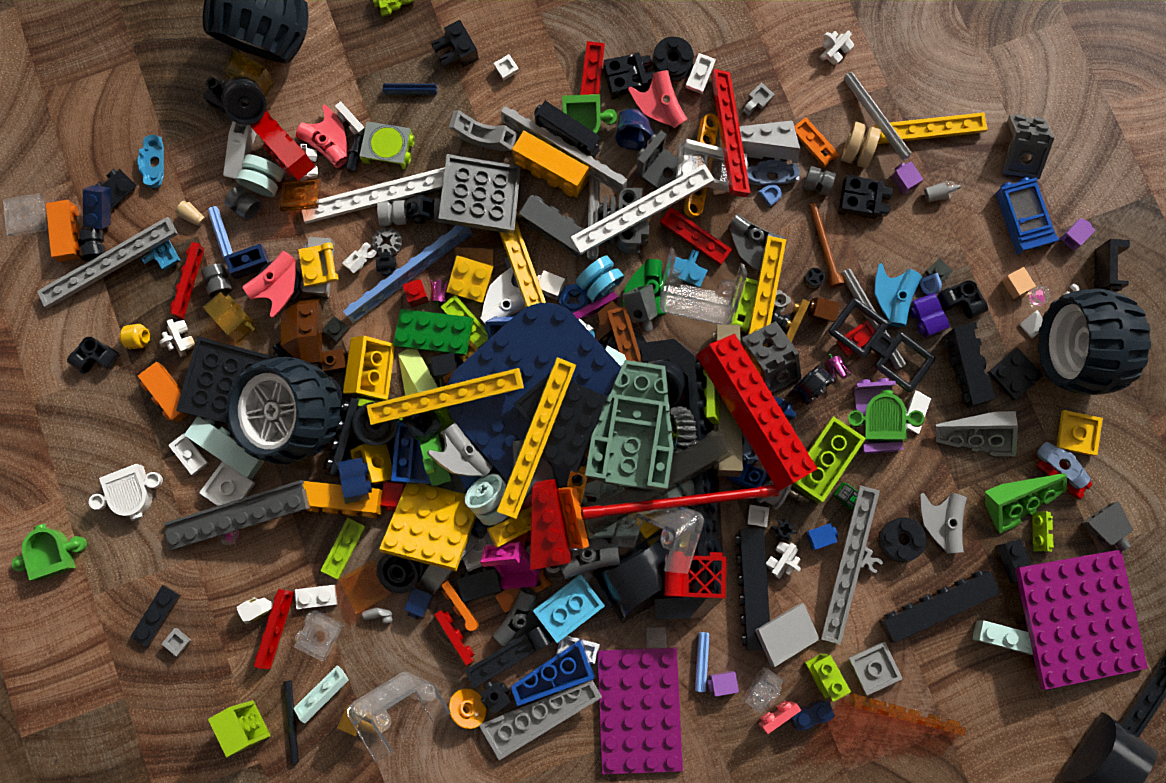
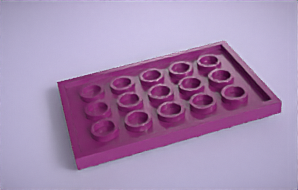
[598,648,683,774]

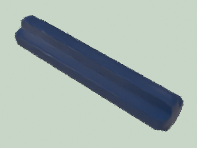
[383,83,437,95]

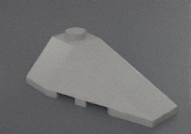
[936,411,1018,456]

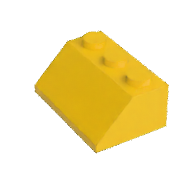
[343,336,395,400]

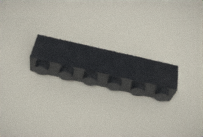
[735,529,770,650]
[879,569,1001,643]

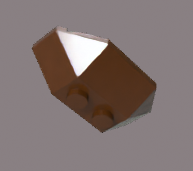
[281,297,322,364]

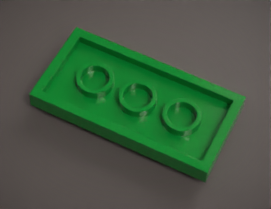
[393,309,474,356]

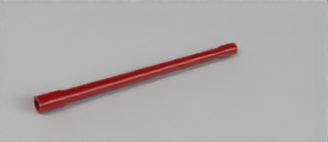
[581,485,779,520]

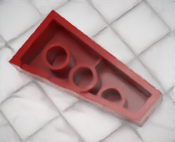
[250,111,316,181]
[530,478,572,570]

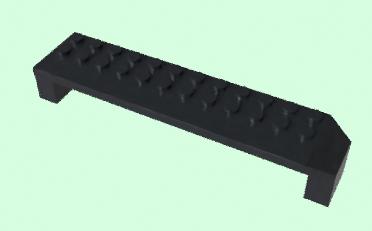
[641,339,723,619]

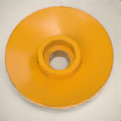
[449,689,486,729]

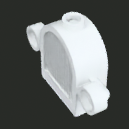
[89,464,163,521]

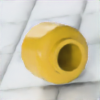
[119,324,150,349]

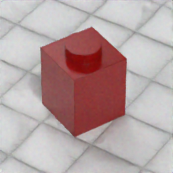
[403,279,429,308]
[381,482,405,512]

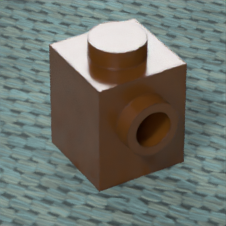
[807,297,840,322]
[318,349,347,374]

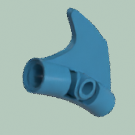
[874,263,922,327]

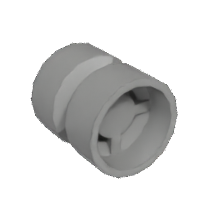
[377,200,407,226]

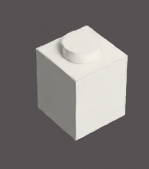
[537,271,565,300]

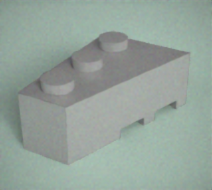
[739,121,800,164]

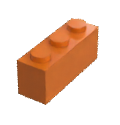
[46,200,82,262]
[138,362,189,423]

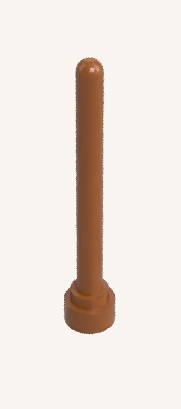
[809,202,845,288]

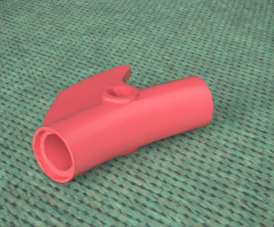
[628,70,687,128]
[296,105,348,168]
[242,250,297,318]

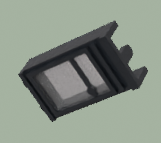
[534,100,601,159]

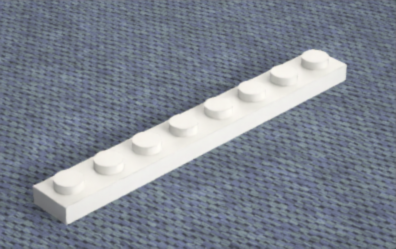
[571,164,714,255]
[300,167,445,224]

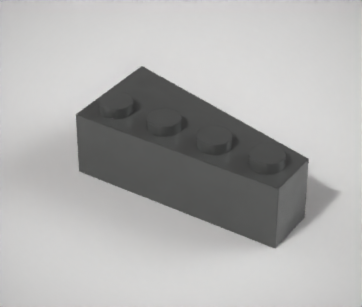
[516,195,586,258]

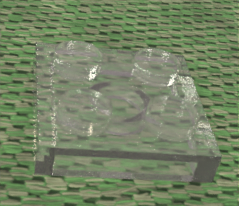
[3,193,47,236]

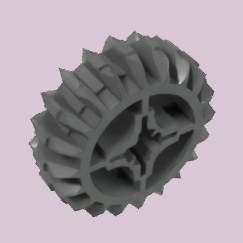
[669,407,697,460]

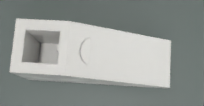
[223,121,256,179]

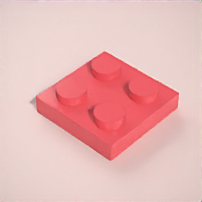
[758,700,801,734]

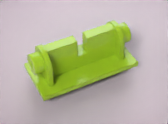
[1032,511,1054,552]

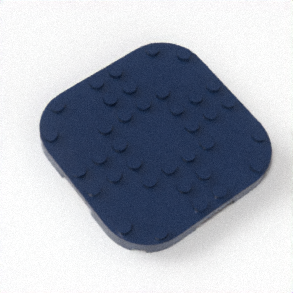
[447,303,621,496]

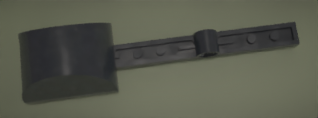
[464,532,670,688]
[1058,653,1166,783]

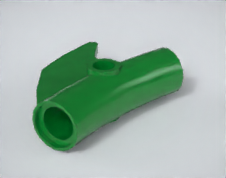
[623,259,668,318]

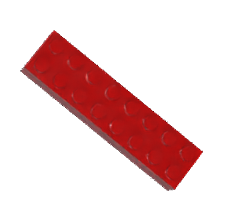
[696,333,817,492]

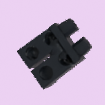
[603,52,655,100]
[838,174,893,219]

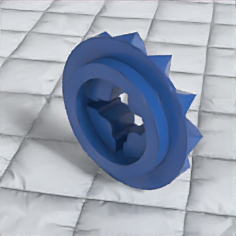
[559,284,589,313]

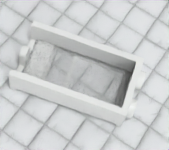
[675,139,748,192]

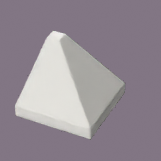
[1019,310,1043,339]

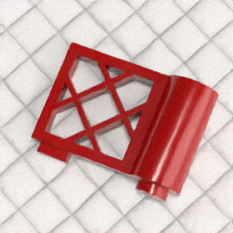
[664,551,727,599]

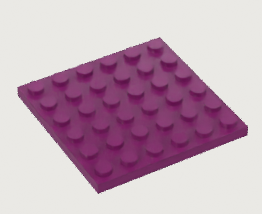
[1015,550,1148,690]

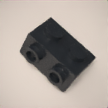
[95,168,137,209]
[402,410,442,442]

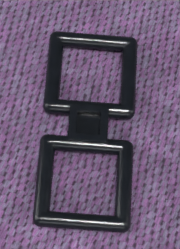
[828,298,936,393]

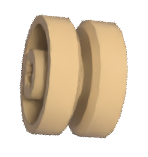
[841,121,881,169]

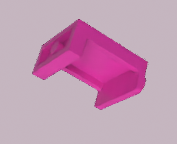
[480,542,540,589]

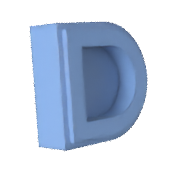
[758,184,781,208]
[919,273,942,295]

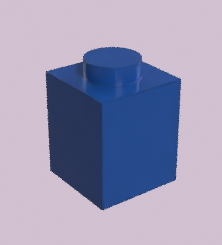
[805,523,838,550]

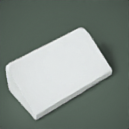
[907,390,931,434]

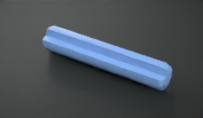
[208,206,233,259]
[695,632,709,692]

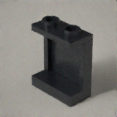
[1094,239,1130,292]

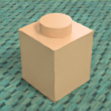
[1002,267,1036,300]

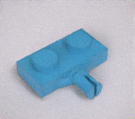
[141,240,181,270]
[666,250,708,288]

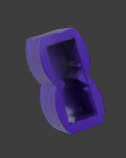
[909,293,950,338]

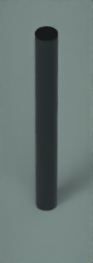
[284,680,299,763]

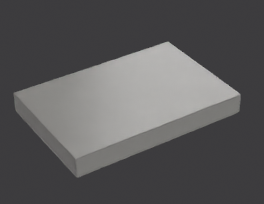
[755,603,820,667]

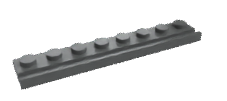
[163,480,310,550]

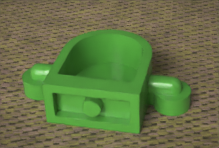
[562,94,617,134]
[848,390,925,443]
[419,433,452,486]
[12,524,87,581]

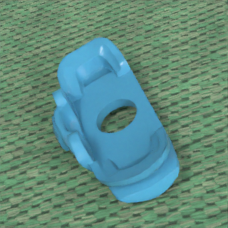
[137,135,164,188]

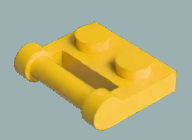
[298,243,339,287]

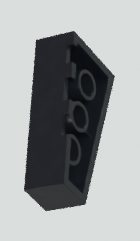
[943,322,995,408]

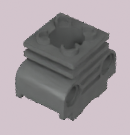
[599,188,649,254]

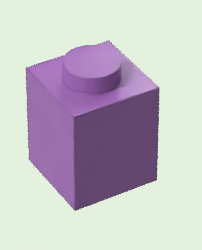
[891,161,924,195]
[1059,218,1095,251]
[707,671,739,696]

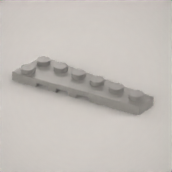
[479,680,602,760]

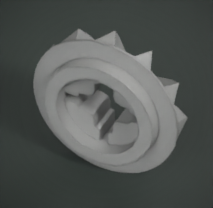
[372,227,402,256]

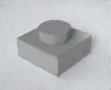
[162,628,192,656]

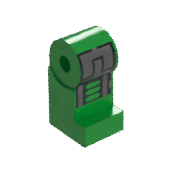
[833,482,858,511]

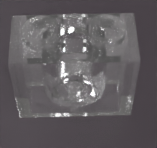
[294,610,344,661]
[740,667,784,714]

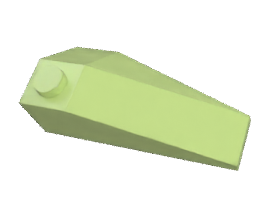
[398,349,439,396]

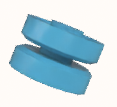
[576,255,625,303]

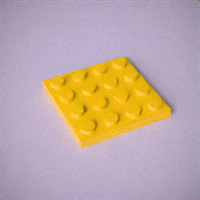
[379,483,477,571]

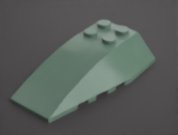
[585,360,674,490]

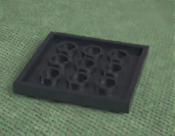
[176,336,275,424]

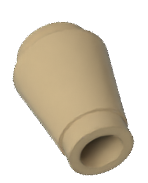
[175,201,205,226]

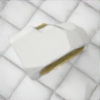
[237,597,273,624]

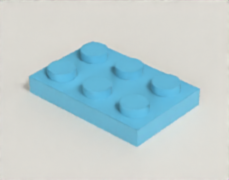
[533,574,604,643]

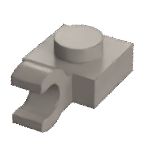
[743,82,775,116]

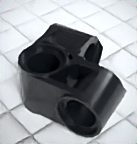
[938,280,988,319]
[67,337,120,374]

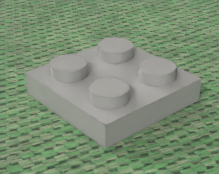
[848,641,903,696]

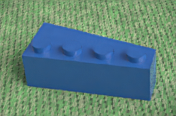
[511,638,595,706]

